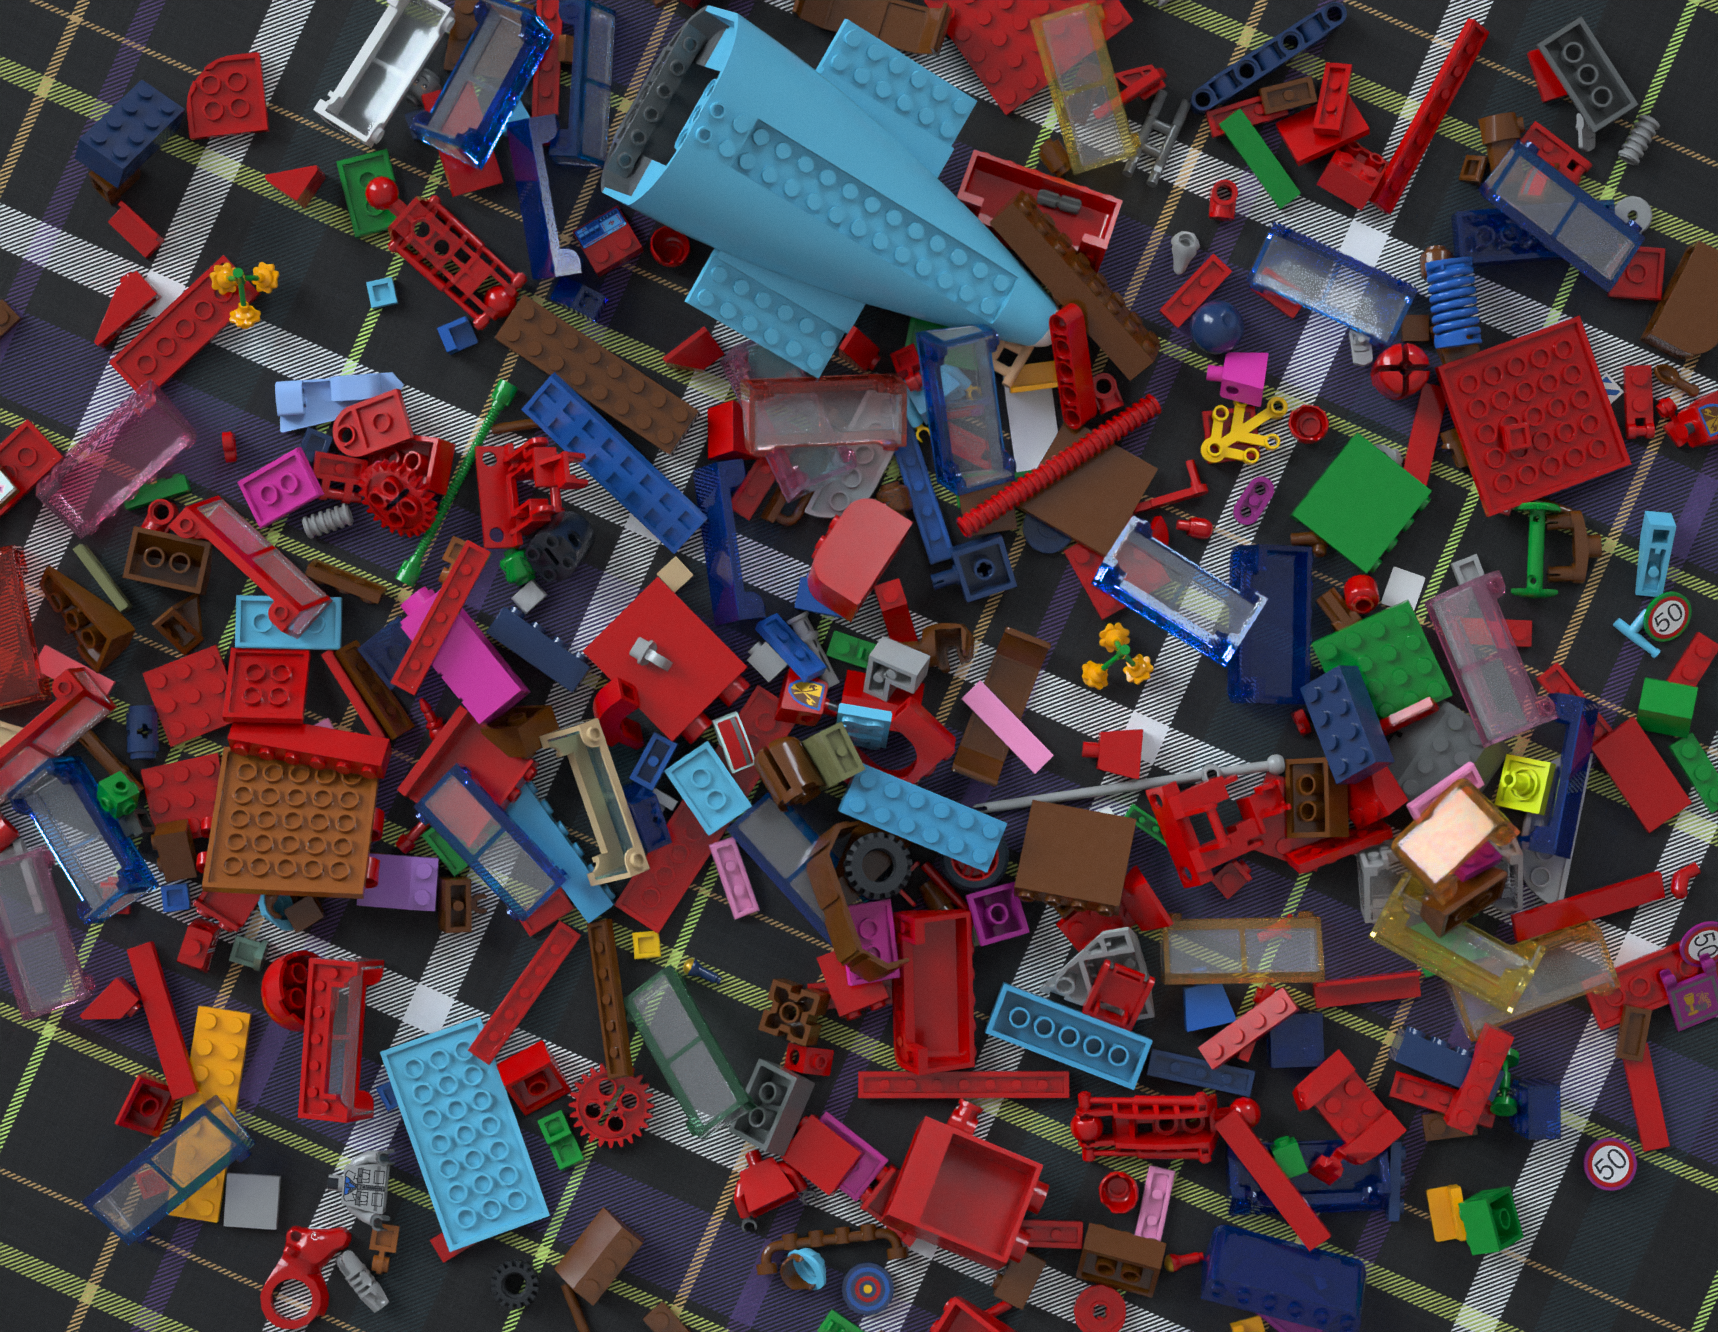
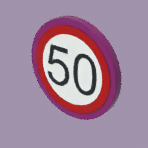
[1679,921,1718,967]
[1583,1137,1637,1191]

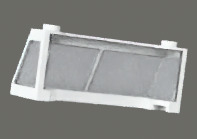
[313,0,456,148]

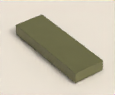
[73,544,133,613]

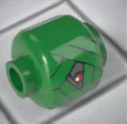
[499,548,536,587]

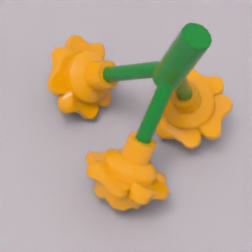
[210,262,279,329]
[1082,623,1154,690]

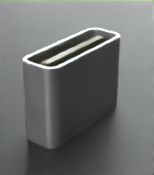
[511,579,548,614]

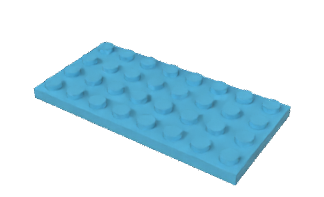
[380,1016,550,1252]

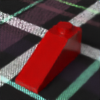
[94,270,162,349]
[839,326,881,374]

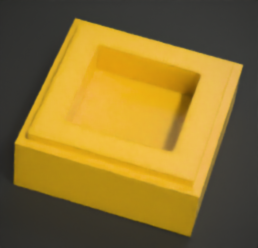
[632,931,661,959]

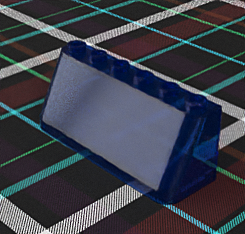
[1227,544,1313,705]
[1201,1225,1366,1332]

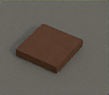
[957,477,1018,537]

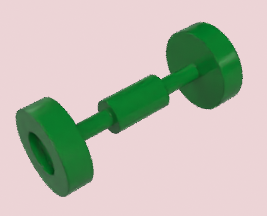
[1490,1048,1519,1116]

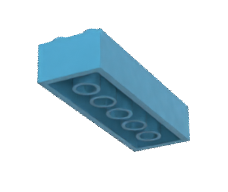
[837,764,1007,872]
[984,982,1153,1090]

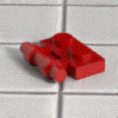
[312,451,368,504]

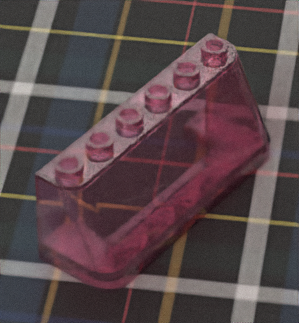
[36,379,197,539]

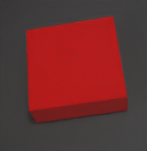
[1501,422,1533,453]

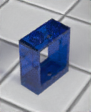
[612,781,672,853]

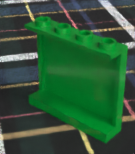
[1289,432,1431,575]

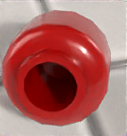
[1343,575,1380,614]

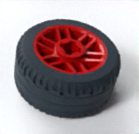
[939,836,1009,892]

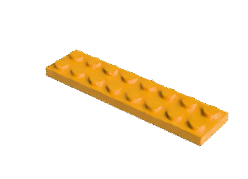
[165,1005,252,1223]

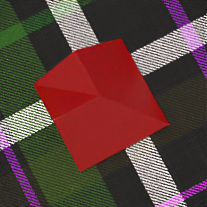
[662,326,724,373]

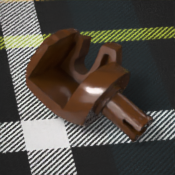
[898,623,975,673]

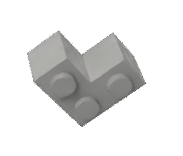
[863,636,930,702]

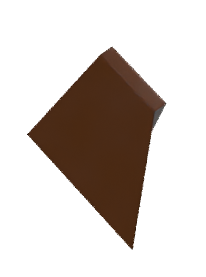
[152,593,204,655]

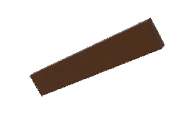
[587,919,634,1080]

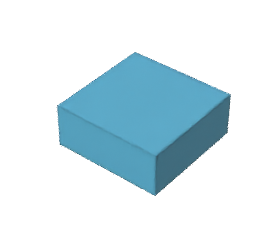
[366,277,398,309]

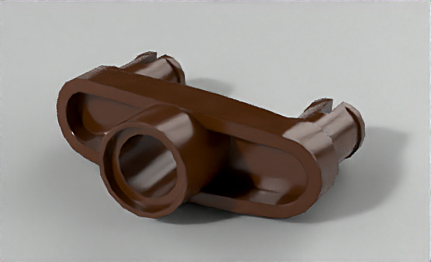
[1545,510,1602,584]

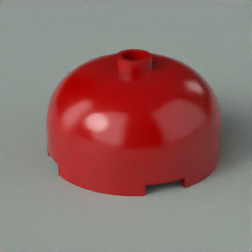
[261,950,338,1032]

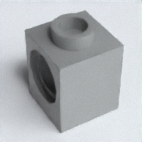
[747,642,788,682]

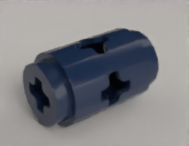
[126,705,159,760]

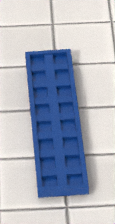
[521,372,708,554]

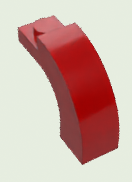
[593,677,644,750]

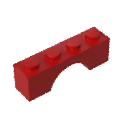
[1443,1022,1514,1135]

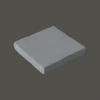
[223,1172,281,1230]

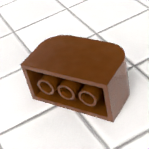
[1640,240,1718,360]

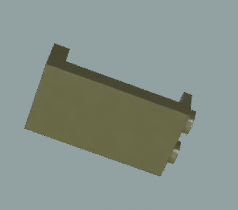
[801,721,866,791]

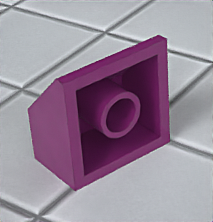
[966,882,1030,946]

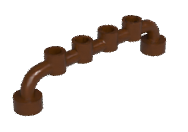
[756,1223,909,1275]

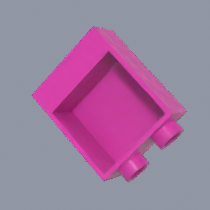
[400,586,531,725]

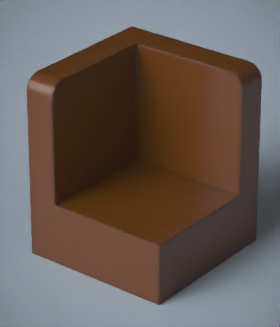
[284,896,328,933]

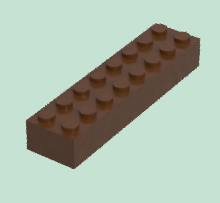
[990,190,1161,381]
[495,295,700,457]

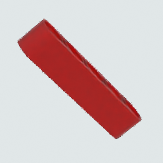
[1049,303,1097,429]

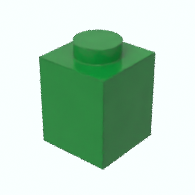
[1269,1136,1308,1179]

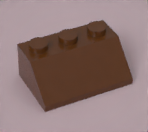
[122,526,212,596]
[1285,757,1349,838]
[1420,867,1508,939]
[554,1206,645,1306]
[1076,1223,1167,1298]

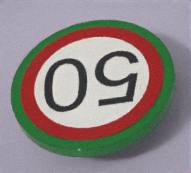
[1643,592,1691,642]

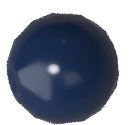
[1190,300,1244,355]

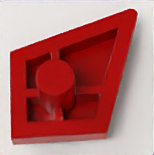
[1114,64,1166,101]

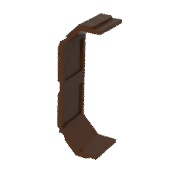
[792,0,953,56]
[951,626,1051,787]
[806,820,909,982]

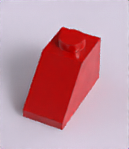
[80,976,142,1020]

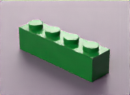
[121,473,192,511]
[1123,804,1167,847]

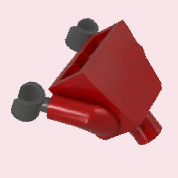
[734,1149,817,1233]

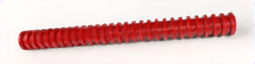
[956,394,1161,538]

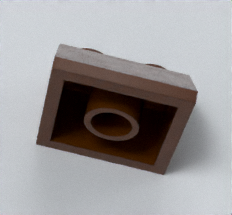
[480,705,560,759]

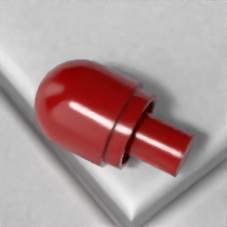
[1176,517,1213,539]

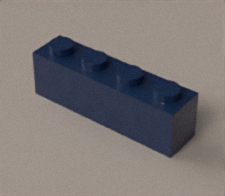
[486,606,592,693]

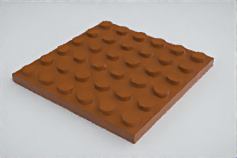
[202,747,380,899]

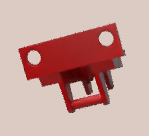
[475,437,588,549]
[1145,774,1292,888]

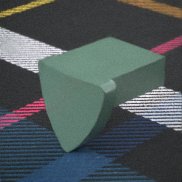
[229,935,269,972]

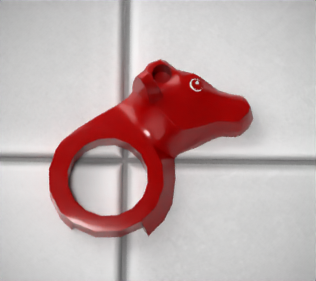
[260,1226,352,1329]

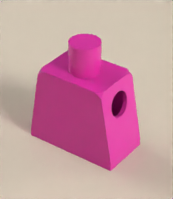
[1206,352,1269,407]

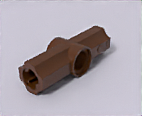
[1315,587,1362,632]

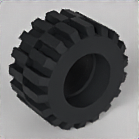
[843,832,912,900]

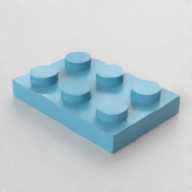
[664,741,752,836]

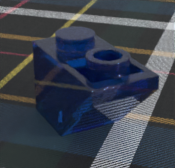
[549,276,608,323]

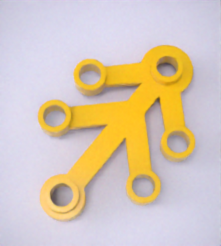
[1201,397,1288,465]

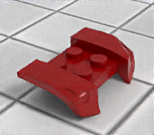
[1292,1049,1407,1165]

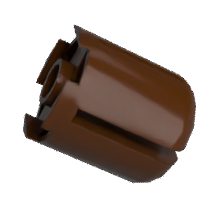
[754,736,826,813]

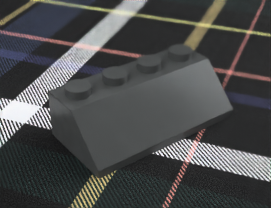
[1536,16,1639,133]

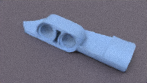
[275,372,404,432]

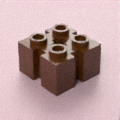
[758,978,831,1046]

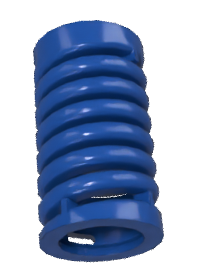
[1425,257,1482,349]

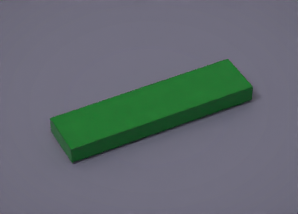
[1218,109,1301,209]

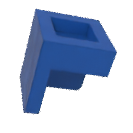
[437,316,478,355]

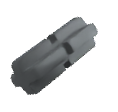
[1037,189,1082,215]

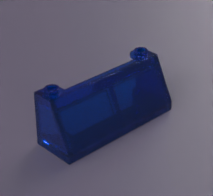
[506,114,585,279]
[693,459,767,626]
[1518,692,1600,859]
[1225,1140,1392,1216]

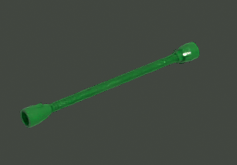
[395,379,519,588]

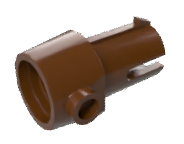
[1478,112,1525,188]

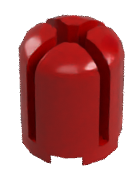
[1370,343,1430,400]

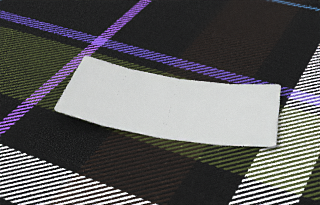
[1003,376,1058,472]

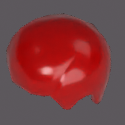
[651,226,690,267]
[1288,404,1329,444]
[1099,1171,1139,1214]

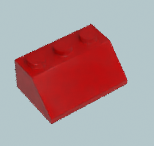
[841,670,925,733]

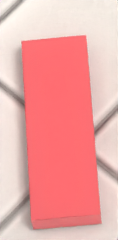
[33,645,116,696]

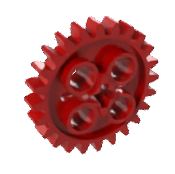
[358,459,438,538]
[569,1063,655,1148]

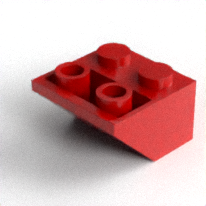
[1316,141,1389,211]

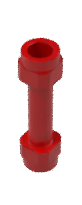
[395,813,437,854]

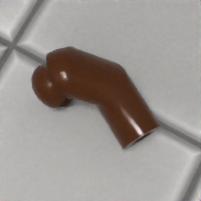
[1291,532,1328,557]

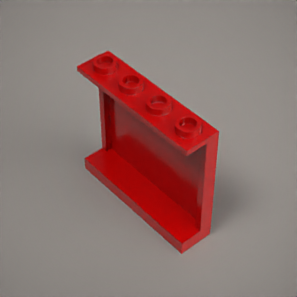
[397,705,539,848]

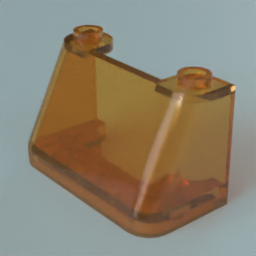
[1391,778,1521,906]

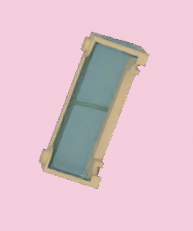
[539,718,650,886]

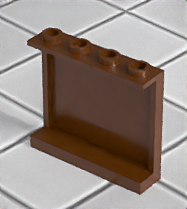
[1014,800,1136,917]

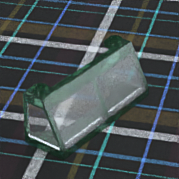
[623,964,757,1140]

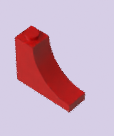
[874,578,918,642]

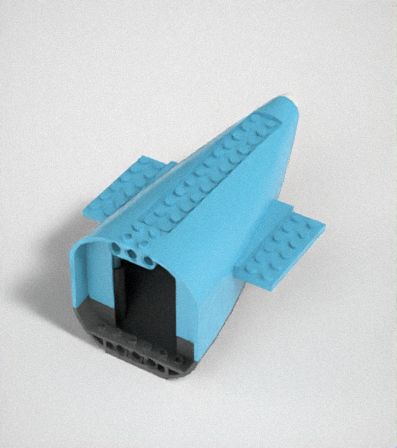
[601,5,1060,379]

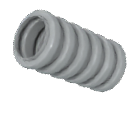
[1618,115,1660,165]
[302,503,353,539]

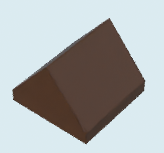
[1459,155,1488,187]

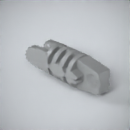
[335,1250,389,1313]

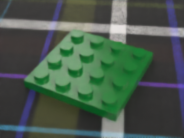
[1312,599,1453,721]

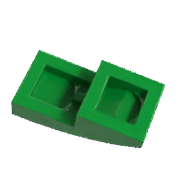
[538,1110,585,1171]

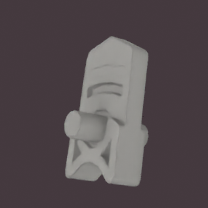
[1576,113,1595,152]
[1349,328,1373,367]

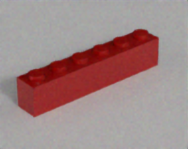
[227,722,392,779]

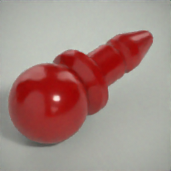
[419,698,445,741]

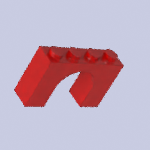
[843,696,956,786]

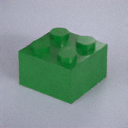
[1458,1186,1524,1255]

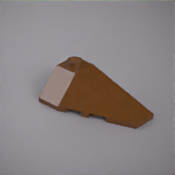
[39,566,136,674]
[835,820,913,905]

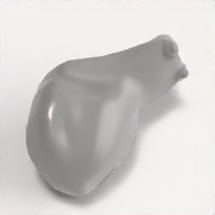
[1171,231,1200,275]

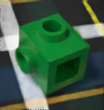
[97,771,139,819]

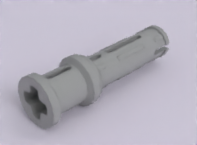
[787,611,840,688]

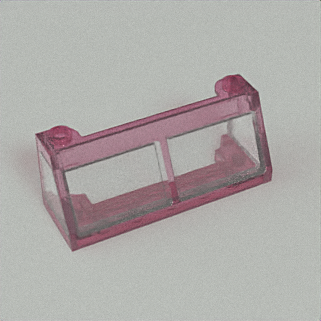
[1424,570,1560,748]
[0,844,95,1021]

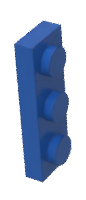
[755,613,827,683]

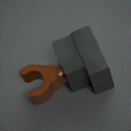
[109,809,156,848]

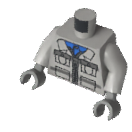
[327,1149,395,1231]

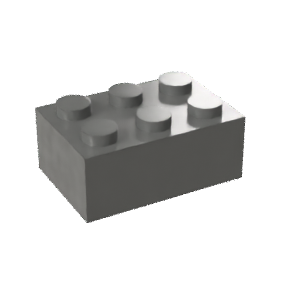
[728,1058,815,1156]

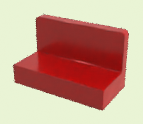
[108,200,165,259]

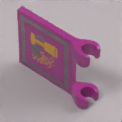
[1660,953,1718,1032]

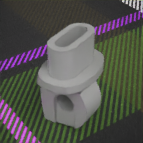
[629,637,673,672]

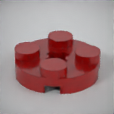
[1073,1284,1126,1332]

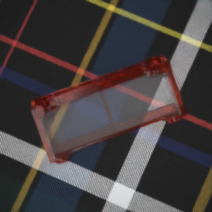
[740,373,907,457]

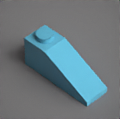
[1635,511,1676,597]

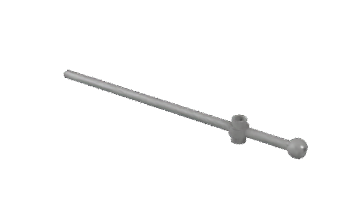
[972,754,1285,814]

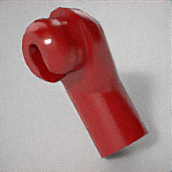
[1670,862,1701,899]

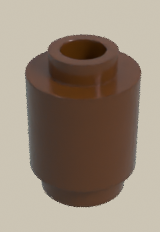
[1037,138,1075,178]

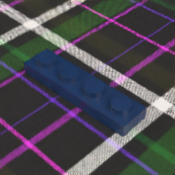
[1146,1048,1255,1097]

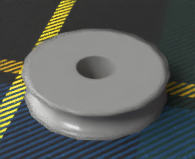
[1612,196,1652,236]

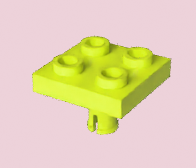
[1494,754,1556,816]

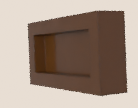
[1614,1004,1652,1062]

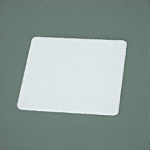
[1381,567,1425,610]

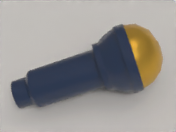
[683,958,722,984]

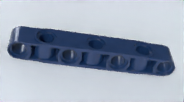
[1190,2,1347,115]

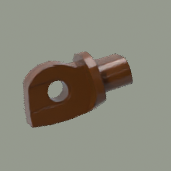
[1440,428,1468,468]

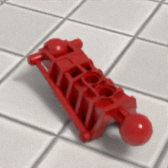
[365,176,528,330]
[1070,1091,1261,1164]

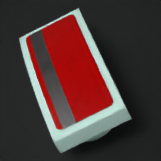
[712,711,755,774]

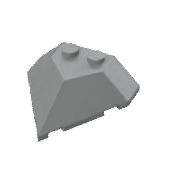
[1039,927,1155,1020]

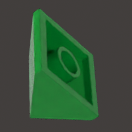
[1636,677,1698,739]

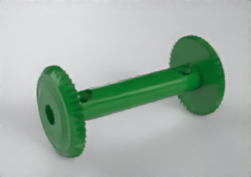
[1511,502,1561,598]

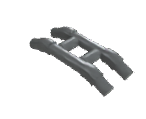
[1122,89,1191,188]

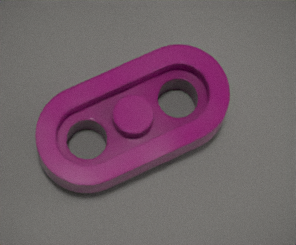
[1233,476,1274,525]

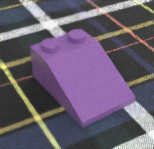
[357,853,440,911]

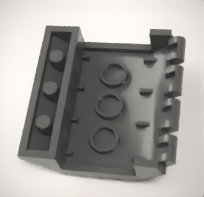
[1387,700,1512,831]

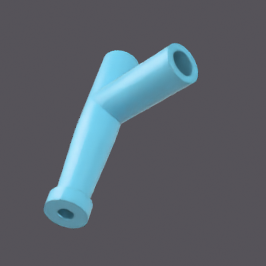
[1613,608,1661,658]

